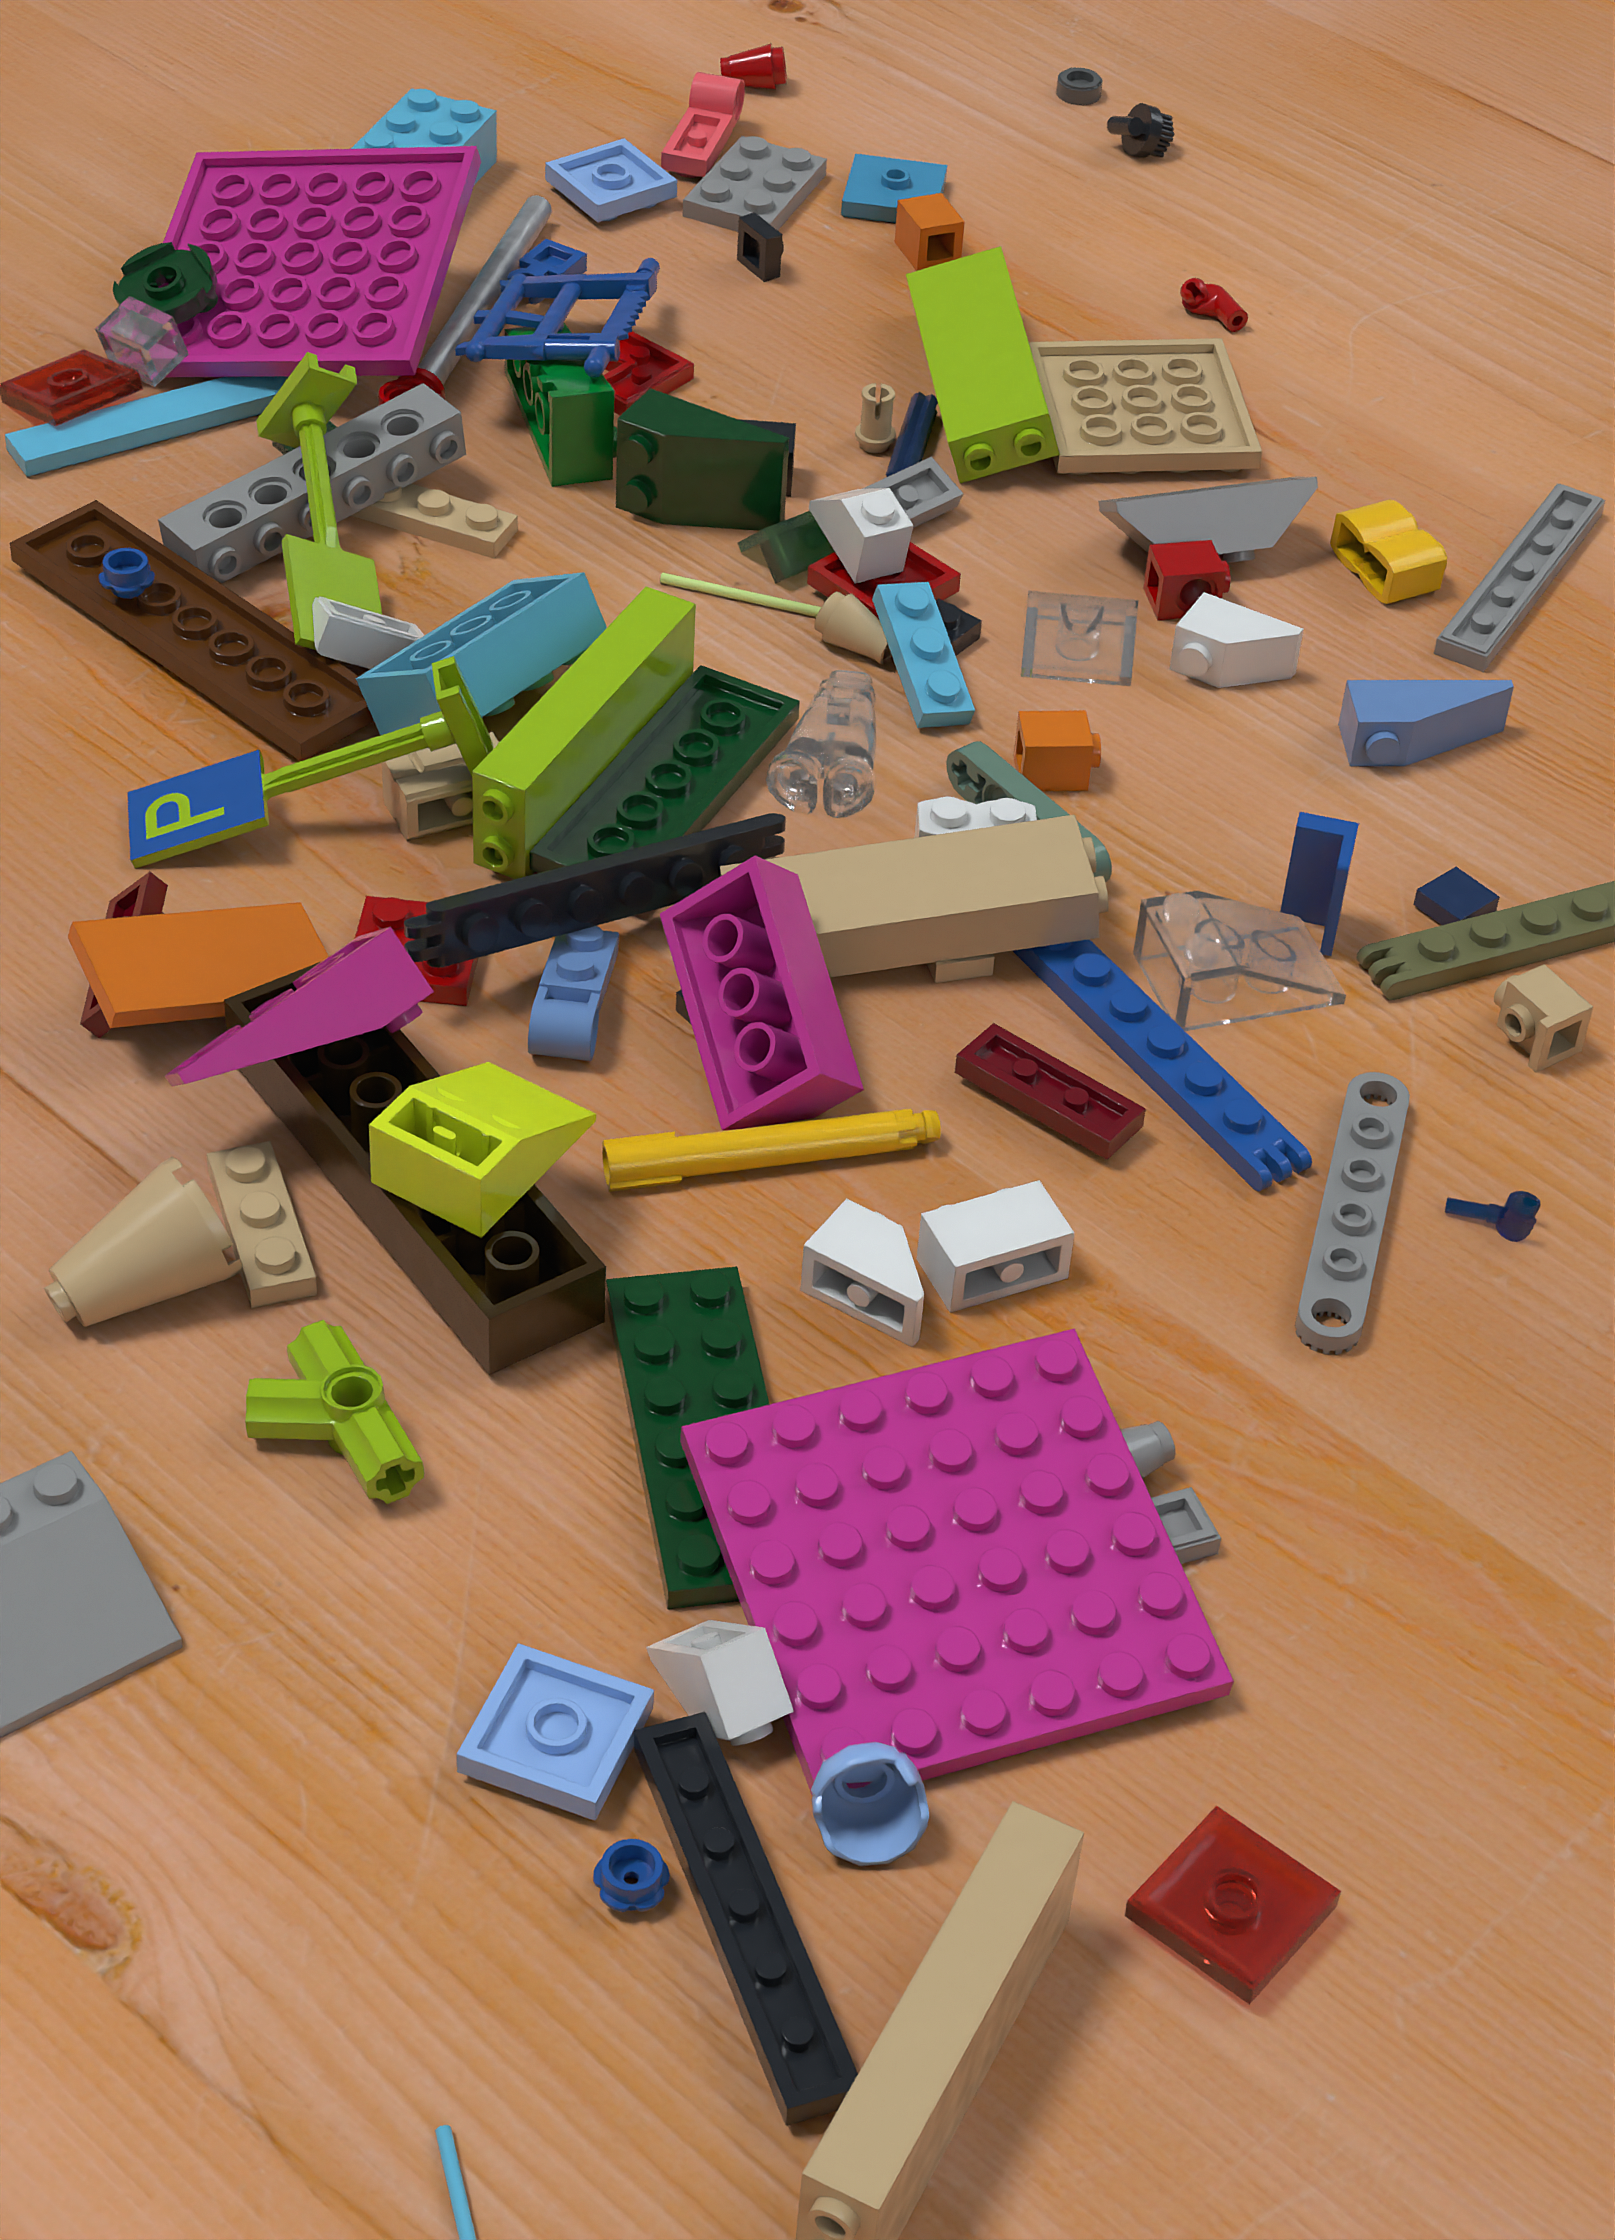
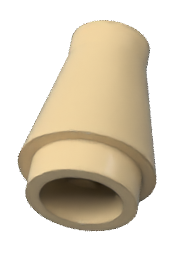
[814,592,892,664]

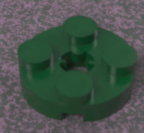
[113,242,218,336]

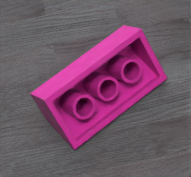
[660,856,864,1131]

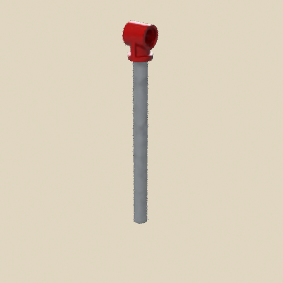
[378,195,552,406]

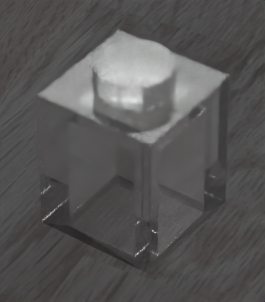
[95,296,189,387]

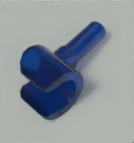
[1445,1191,1541,1242]

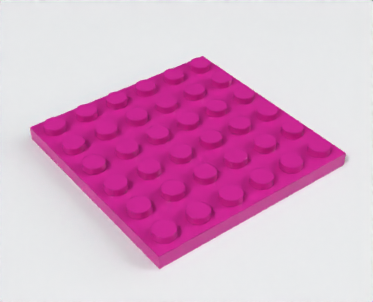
[118,146,481,378]
[680,1328,1234,1796]

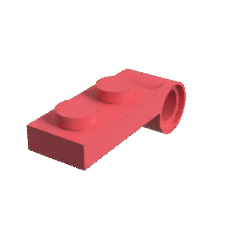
[661,72,745,178]

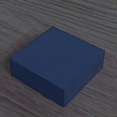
[1413,867,1500,925]

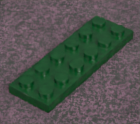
[530,665,800,873]
[605,1266,769,1610]

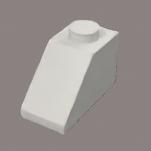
[809,488,914,583]
[1169,592,1304,688]
[800,1198,924,1347]
[646,1620,794,1746]

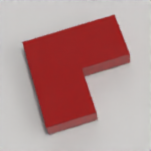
[603,331,694,415]

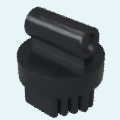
[1107,103,1175,158]

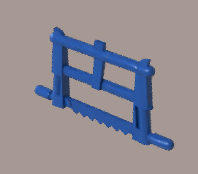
[455,258,660,378]

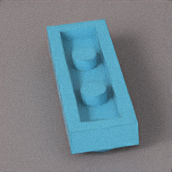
[872,582,975,728]

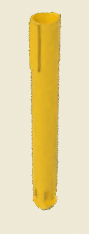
[602,1108,941,1192]

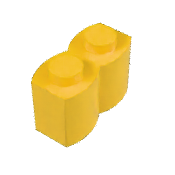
[1330,499,1447,604]

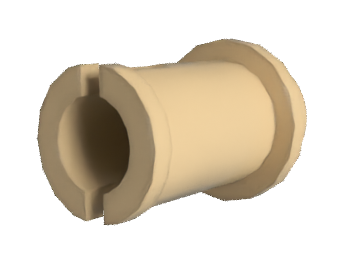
[855,383,896,453]

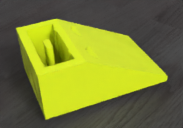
[369,1062,596,1238]

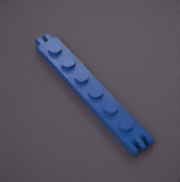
[1013,939,1312,1191]

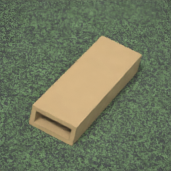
[720,815,1109,977]
[795,1801,1084,2240]

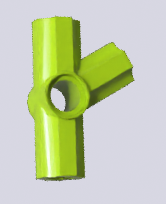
[245,1320,424,1504]

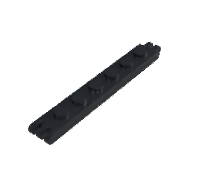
[404,813,786,968]

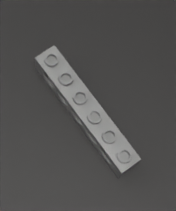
[158,383,466,584]

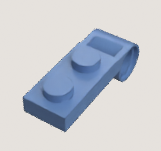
[528,926,619,1061]

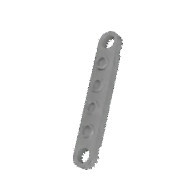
[1295,1072,1410,1355]

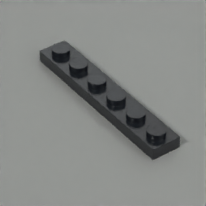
[634,1712,858,2126]

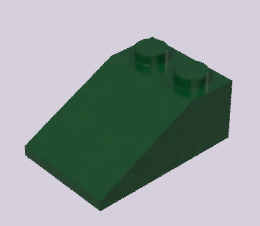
[616,388,789,532]

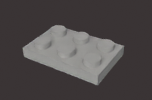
[683,136,827,232]

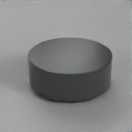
[1056,67,1103,105]

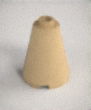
[44,1157,242,1327]

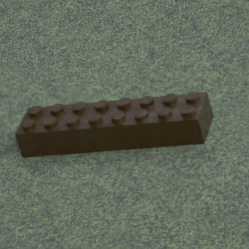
[224,961,606,1375]

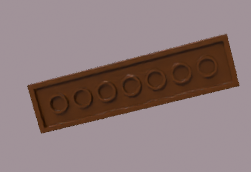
[10,500,374,761]

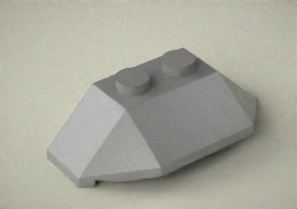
[1099,476,1318,562]

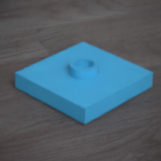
[841,154,948,223]

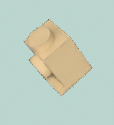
[1494,964,1593,1072]

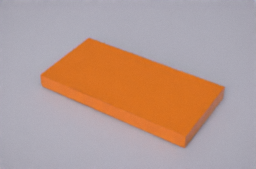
[68,902,329,1028]

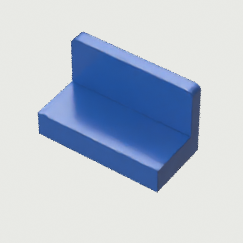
[1279,812,1359,956]

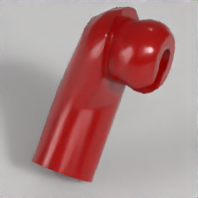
[1180,278,1248,332]

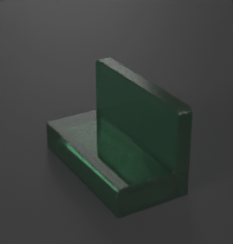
[737,511,835,584]

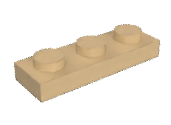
[351,484,518,558]
[207,1141,317,1309]

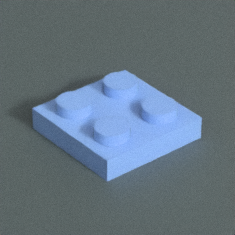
[545,138,677,222]
[456,1643,654,1821]

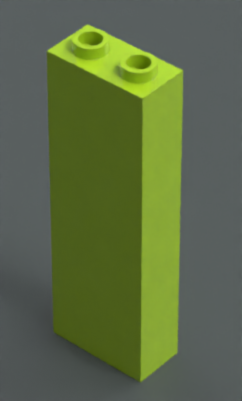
[906,246,1060,483]
[472,586,696,879]

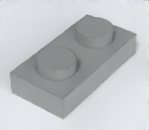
[863,457,963,528]

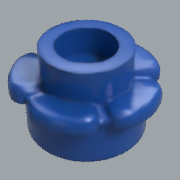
[99,548,155,598]
[593,1839,670,1912]

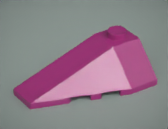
[165,927,434,1087]

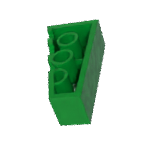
[505,323,617,487]

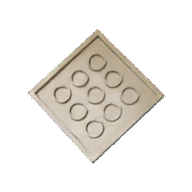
[1029,338,1262,476]

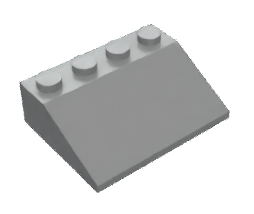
[0,1451,182,1738]

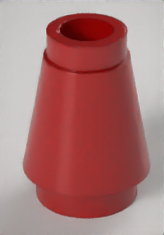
[720,43,787,90]

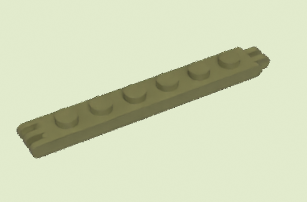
[1357,881,1615,1000]

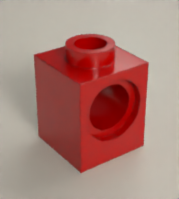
[1143,540,1231,620]

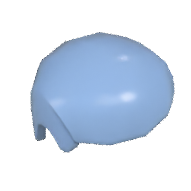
[811,1742,929,1866]

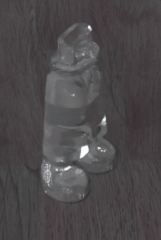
[766,670,876,818]

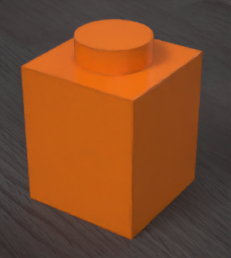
[894,193,965,271]
[1013,710,1101,791]

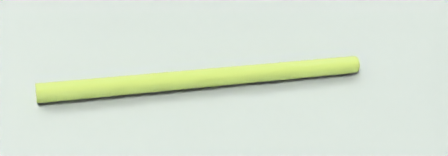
[660,573,821,617]

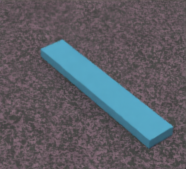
[5,376,289,477]

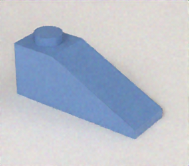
[1338,680,1514,766]

